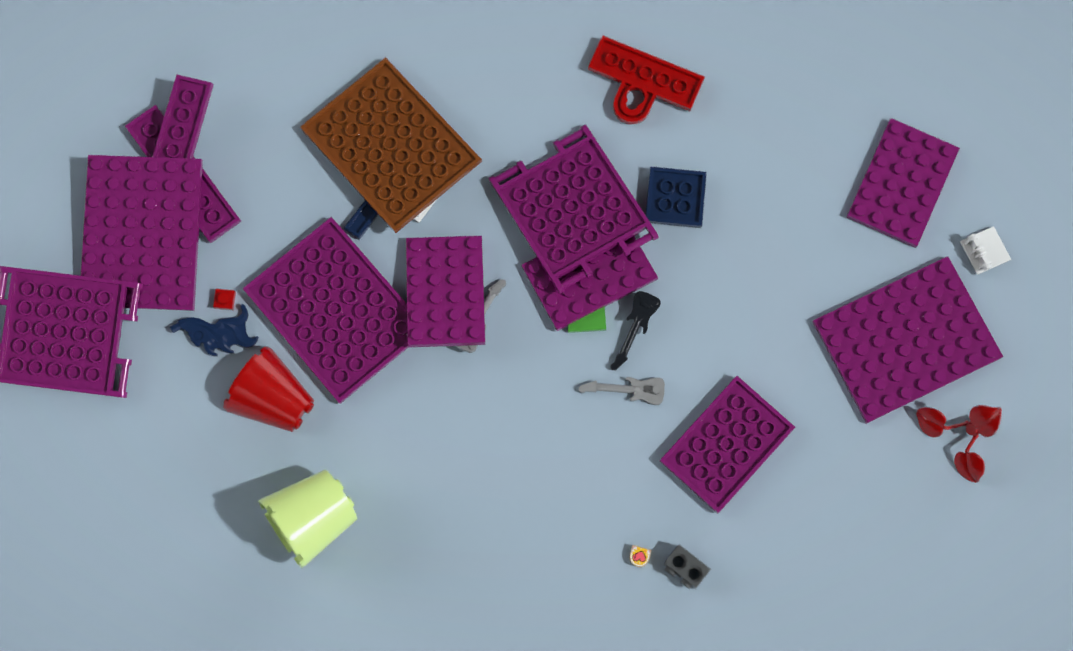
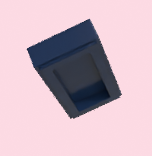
[344,200,378,240]

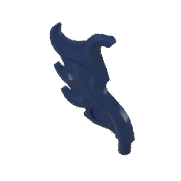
[170,304,259,357]

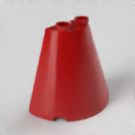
[223,346,314,432]

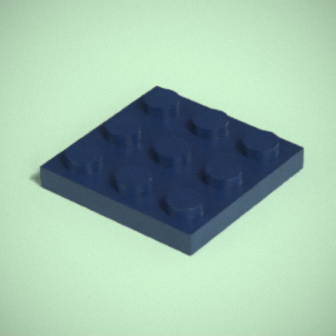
[646,166,707,228]

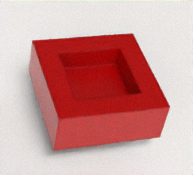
[213,289,236,311]

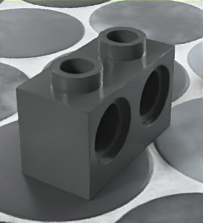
[663,544,711,589]

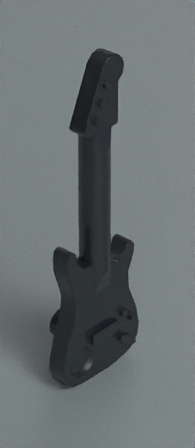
[610,291,661,370]

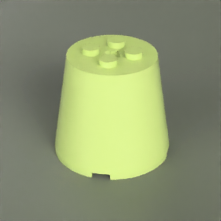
[258,470,357,568]

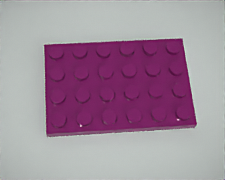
[847,118,960,248]
[406,236,485,348]
[522,236,658,331]
[660,376,795,514]

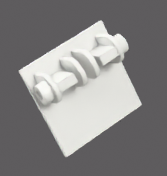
[960,226,1011,275]

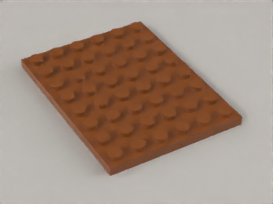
[300,57,482,233]

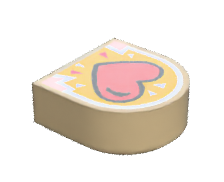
[629,545,652,567]

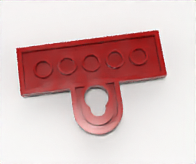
[588,35,705,124]

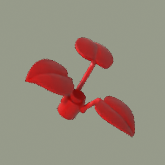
[916,405,1001,483]

